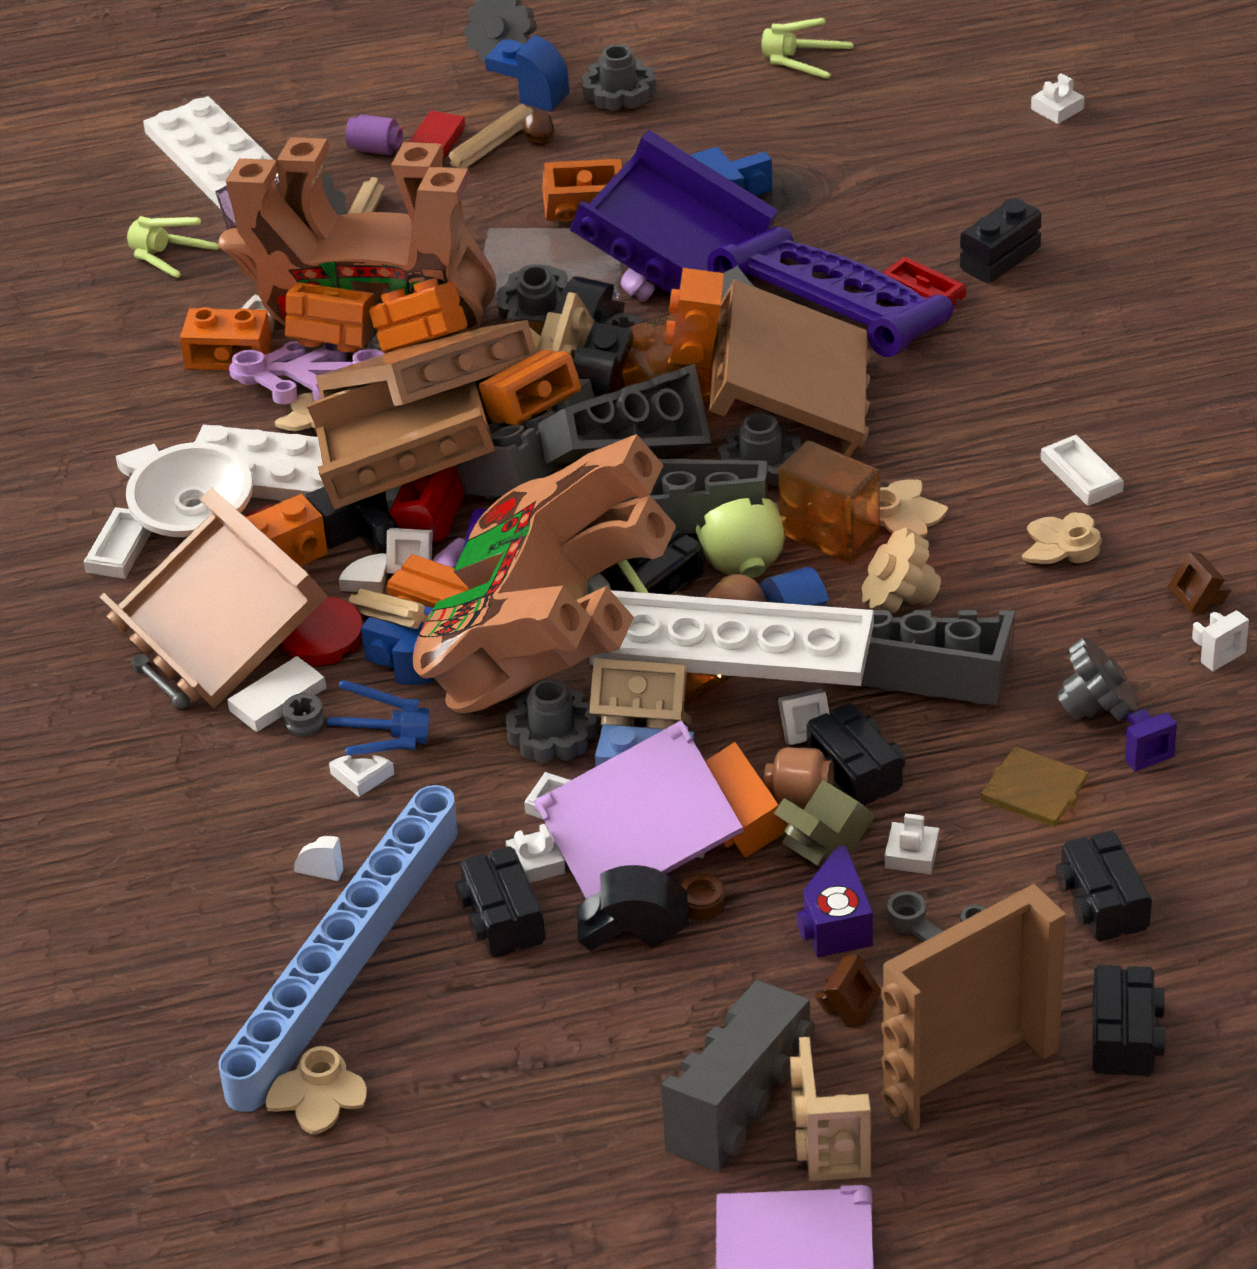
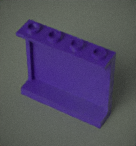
[570,130,778,294]

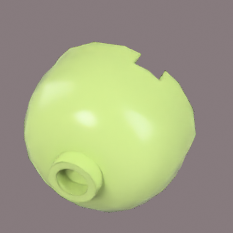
[696,498,785,578]

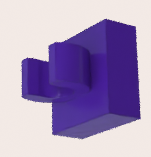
[1125,709,1177,772]

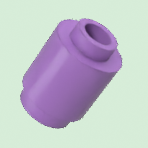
[345,114,403,156]

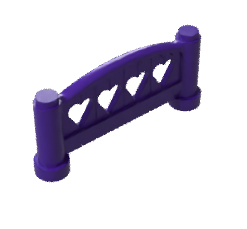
[707,227,954,357]

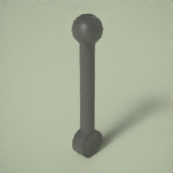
[131,655,189,710]

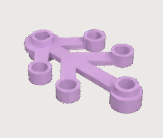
[229,341,384,404]

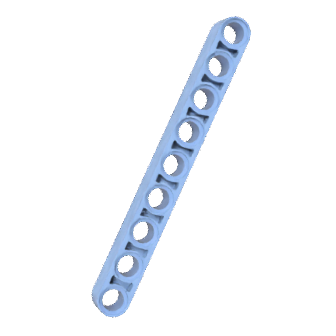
[219,785,458,1112]

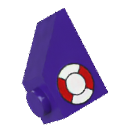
[797,845,873,958]

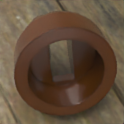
[523,111,554,145]

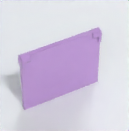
[534,720,744,899]
[716,1185,874,1269]

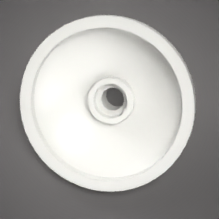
[126,442,253,538]

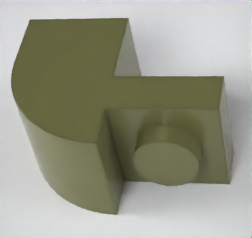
[774,780,876,867]

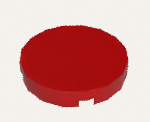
[278,597,363,667]

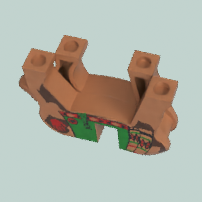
[218,137,496,333]
[413,434,676,713]

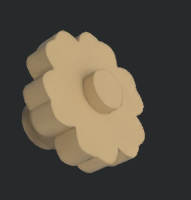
[862,527,941,613]

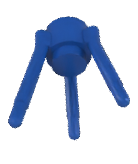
[326,680,429,755]

